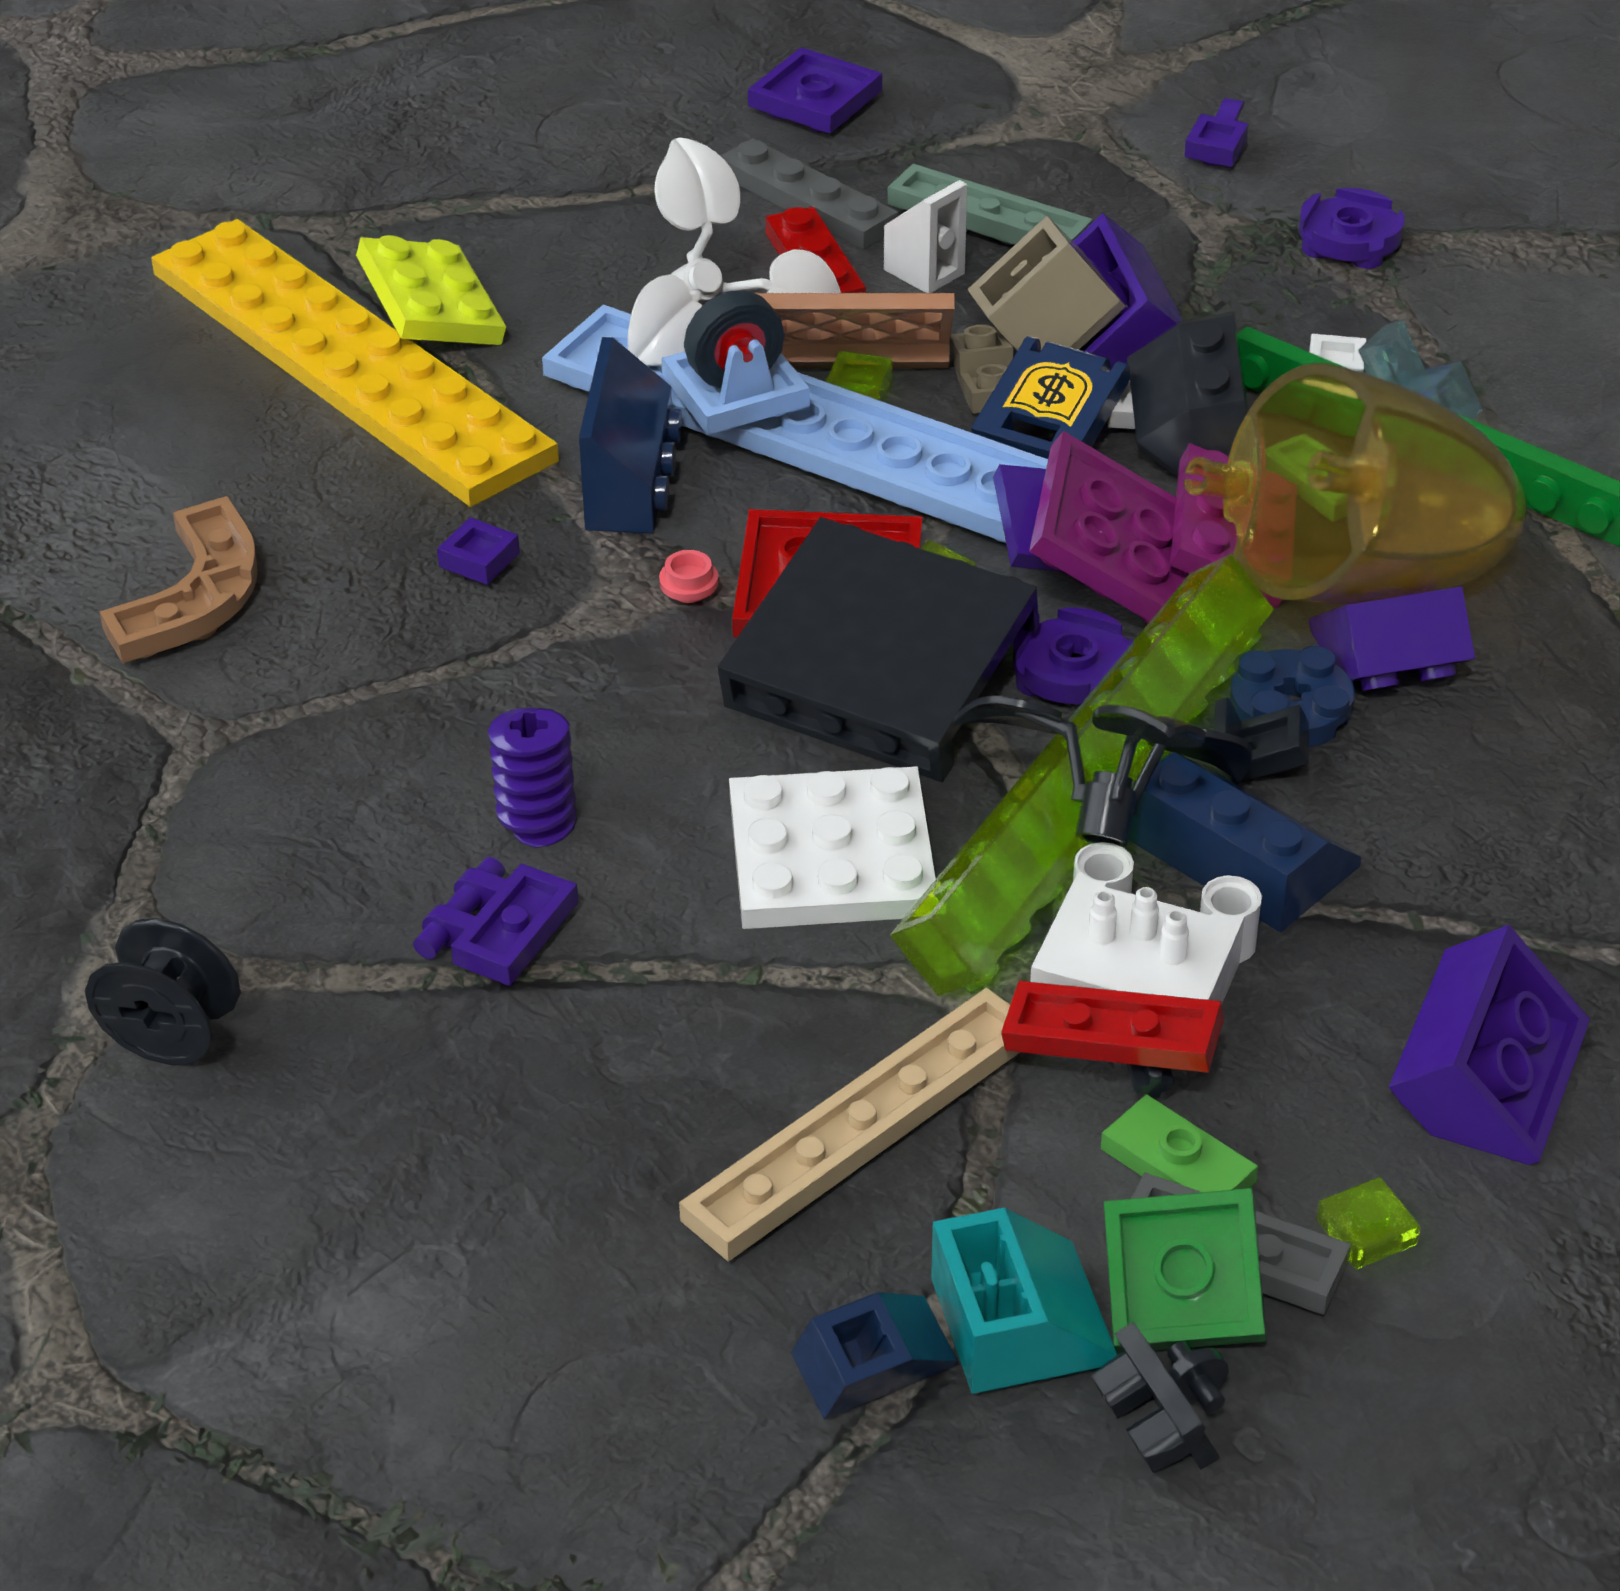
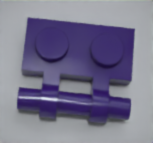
[413,857,578,986]

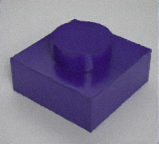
[437,517,520,585]

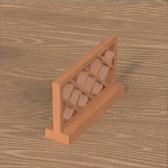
[755,293,955,368]

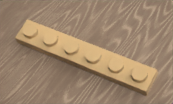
[679,987,1020,1262]

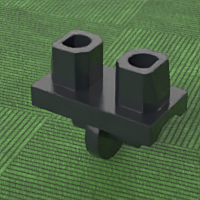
[1091,1321,1229,1473]

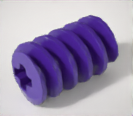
[488,708,577,848]

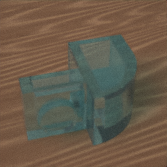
[1358,320,1482,420]

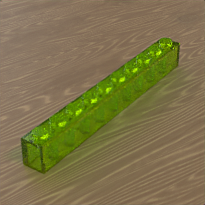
[890,553,1274,996]

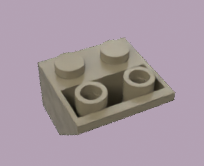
[967,216,1126,351]

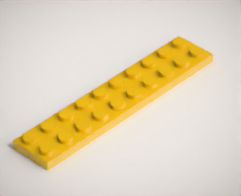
[151,219,559,507]

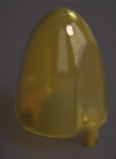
[1184,363,1527,604]

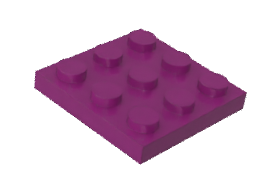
[1029,431,1200,639]

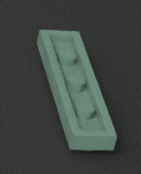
[888,164,1093,245]

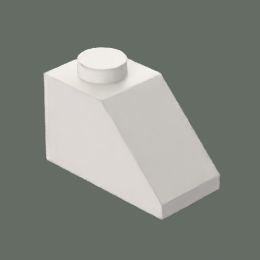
[884,180,967,293]

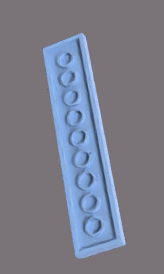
[542,305,1048,543]

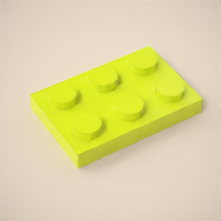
[356,235,506,345]

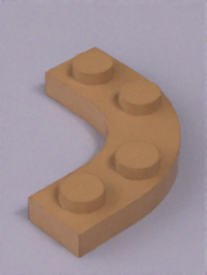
[99,496,258,664]

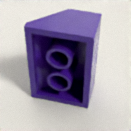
[1073,213,1183,373]
[1388,925,1590,1165]

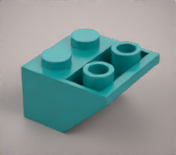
[931,1207,1117,1394]

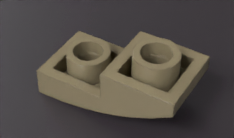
[949,325,1013,414]

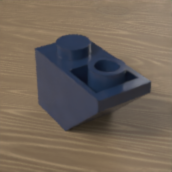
[791,1292,958,1420]

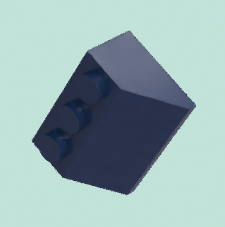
[579,337,682,533]
[1128,752,1361,933]

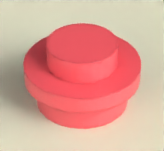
[659,550,718,603]

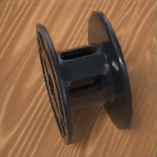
[85,918,241,1065]

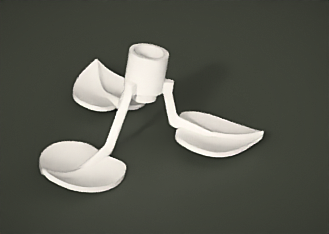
[628,138,841,366]

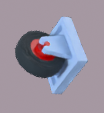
[662,290,810,435]

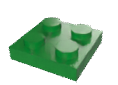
[1104,1188,1267,1353]

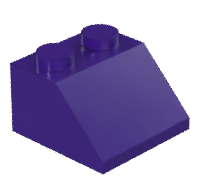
[1308,586,1475,691]

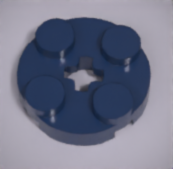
[1229,646,1355,747]

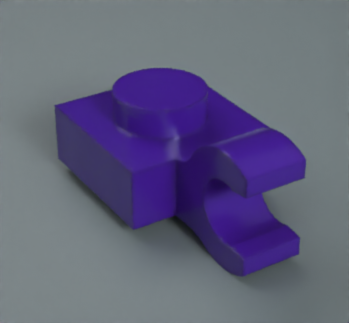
[1184,97,1248,167]

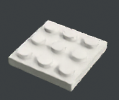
[729,766,939,929]

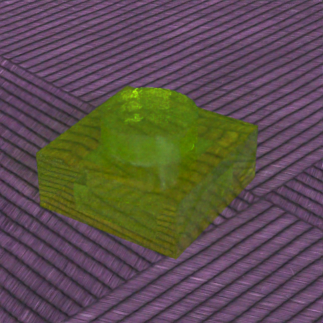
[826,351,893,401]
[1316,1177,1420,1270]

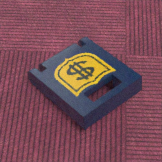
[971,336,1131,459]

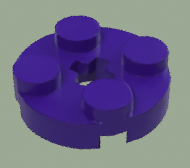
[1299,188,1405,269]
[1012,607,1135,711]

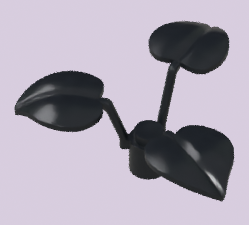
[953,696,1253,847]

